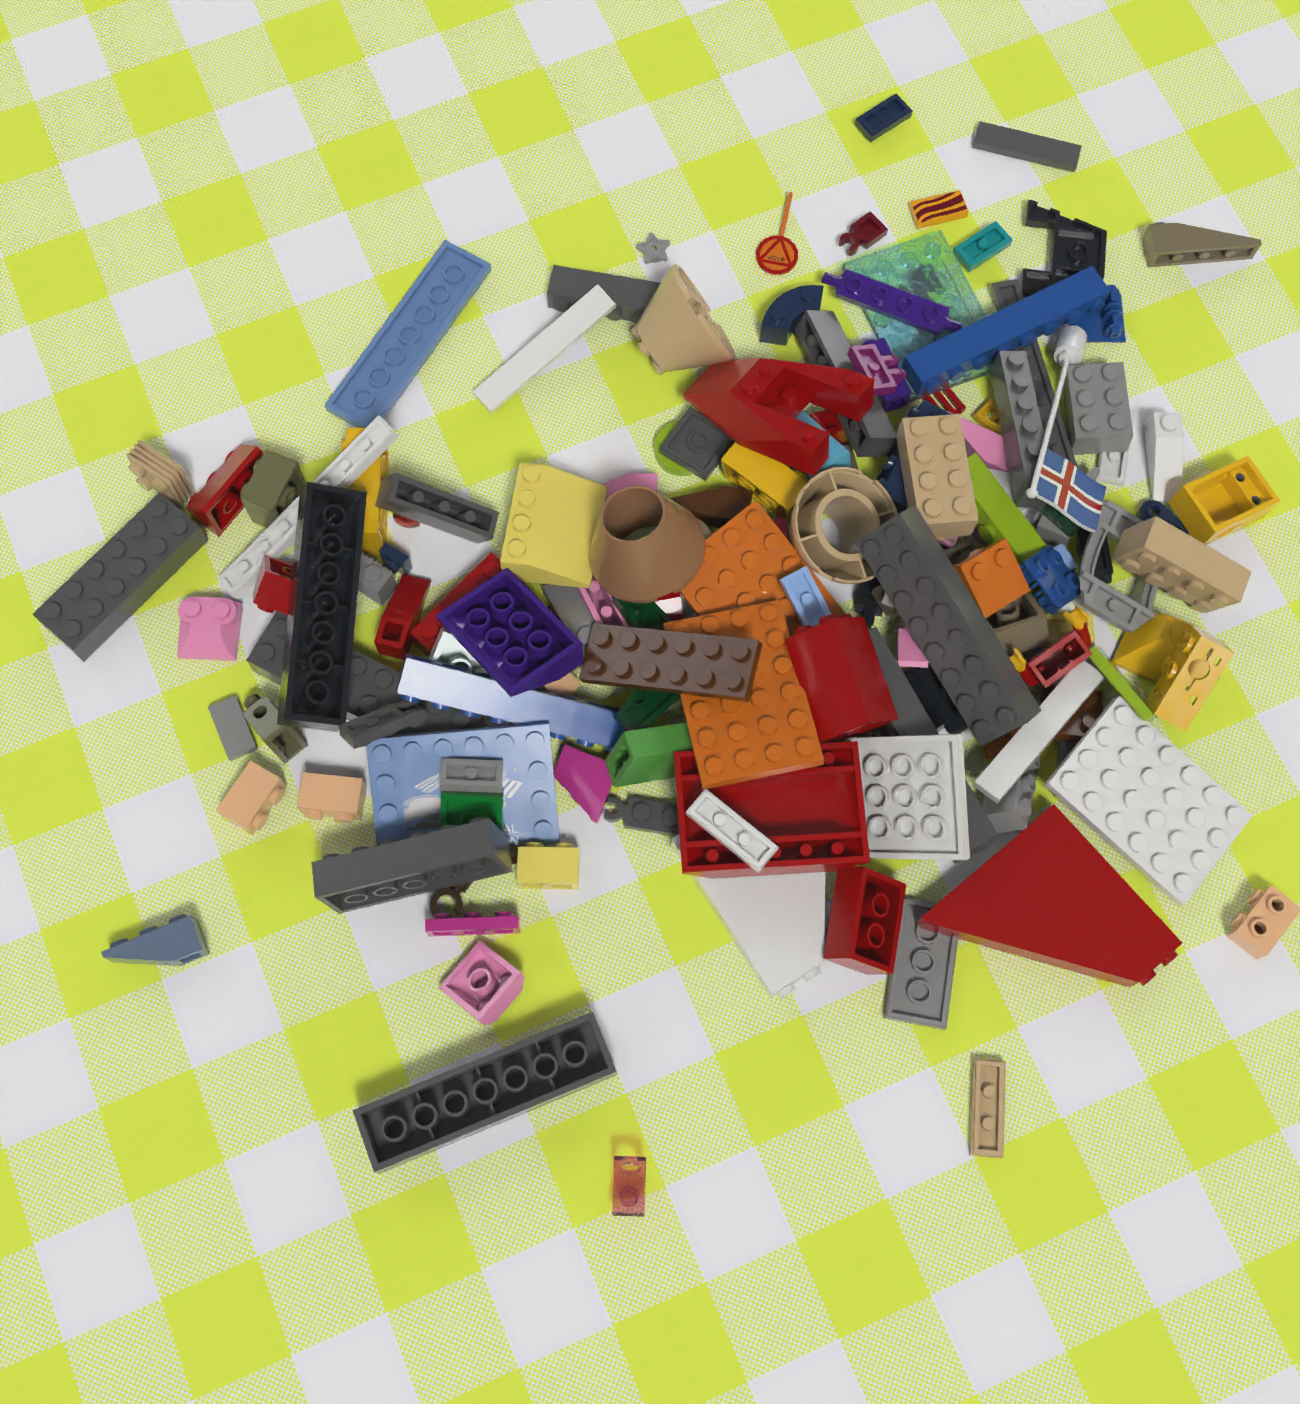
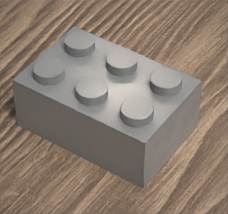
[1063,362,1133,455]

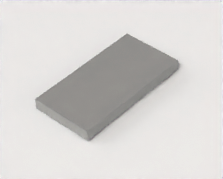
[883,898,958,1030]

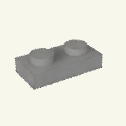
[439,758,503,793]

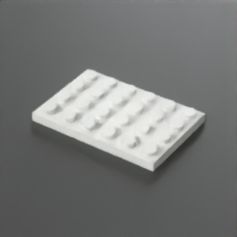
[1044,696,1253,906]

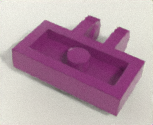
[847,344,906,396]

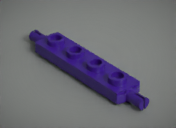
[821,269,963,336]

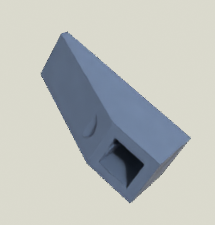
[101,914,210,966]

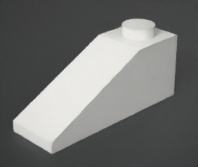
[1144,412,1184,503]

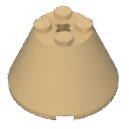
[632,263,737,375]

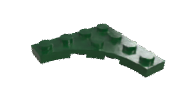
[611,597,680,731]

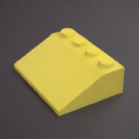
[500,463,608,589]

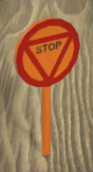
[756,192,798,275]

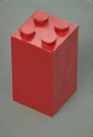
[785,614,899,743]

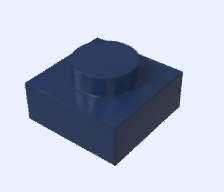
[379,542,412,575]

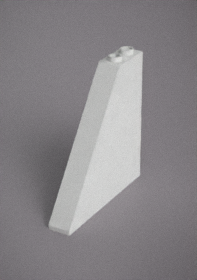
[671,835,825,999]

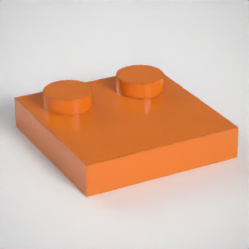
[954,538,1031,618]

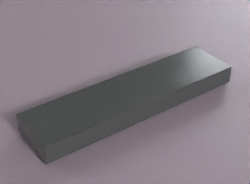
[972,121,1082,172]

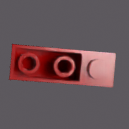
[374,574,431,660]

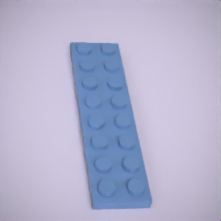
[324,240,492,428]

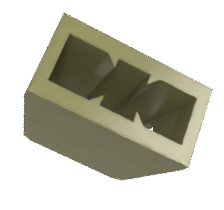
[243,694,308,764]

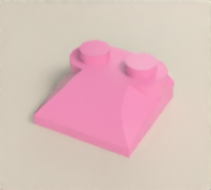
[177,597,243,661]
[438,940,525,1025]

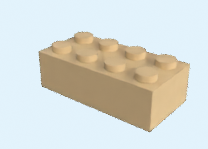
[896,414,979,538]
[1112,516,1252,613]

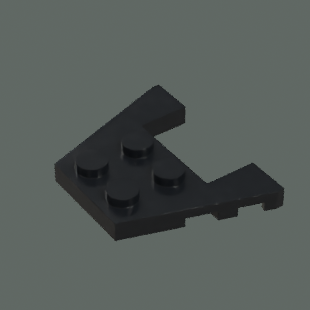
[1020,200,1107,296]

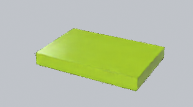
[1089,646,1157,722]

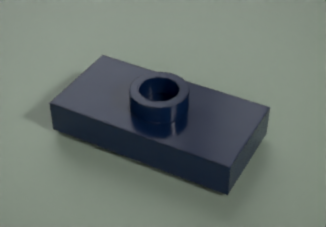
[855,93,913,142]

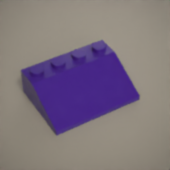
[436,568,583,697]

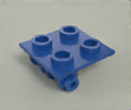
[1069,285,1126,343]
[1020,544,1081,615]

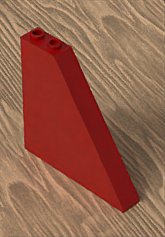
[916,804,1182,988]

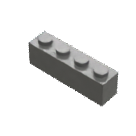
[547,265,661,324]
[375,473,499,544]

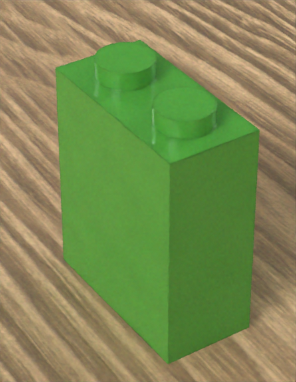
[604,723,693,787]

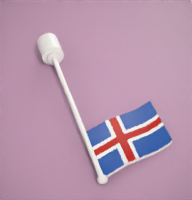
[1026,326,1106,532]

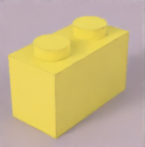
[517,842,580,890]

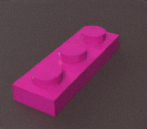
[425,911,520,937]

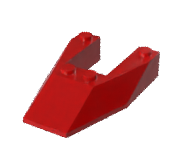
[683,358,874,476]

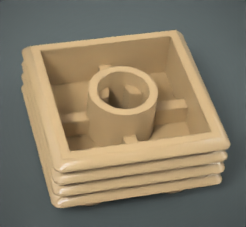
[126,440,195,507]

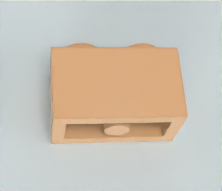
[216,760,286,836]
[297,772,367,824]

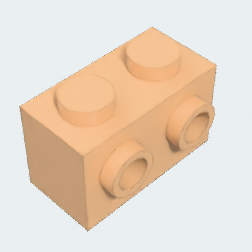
[1227,885,1300,960]

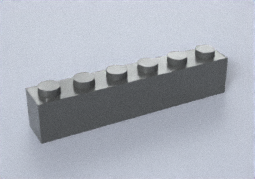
[794,310,897,457]
[989,351,1047,508]

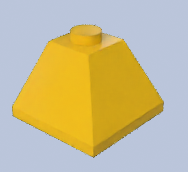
[1112,614,1191,684]

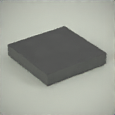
[659,407,735,481]

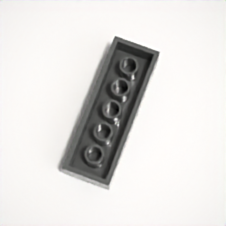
[32,492,208,662]
[312,817,513,914]

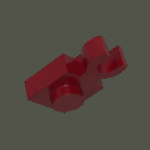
[838,211,888,256]

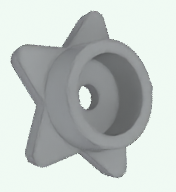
[636,233,671,264]

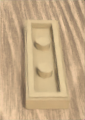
[969,1058,1006,1159]

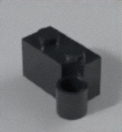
[907,666,969,734]

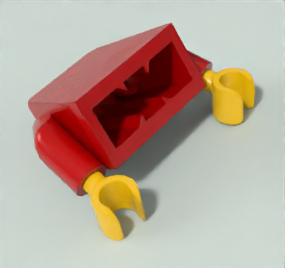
[1009,604,1093,688]

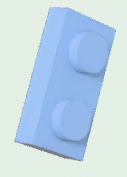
[779,566,831,627]

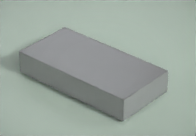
[208,695,258,761]

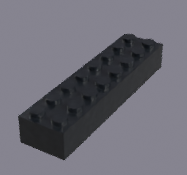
[277,482,367,732]

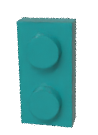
[952,221,1013,272]

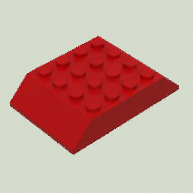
[674,741,870,879]

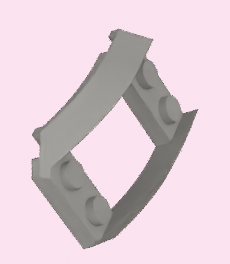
[1079,500,1158,632]

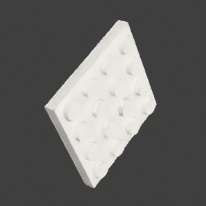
[847,734,970,860]

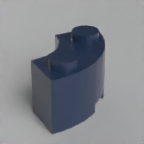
[759,285,824,346]

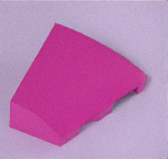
[554,744,613,824]

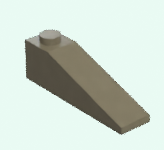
[1142,222,1262,267]

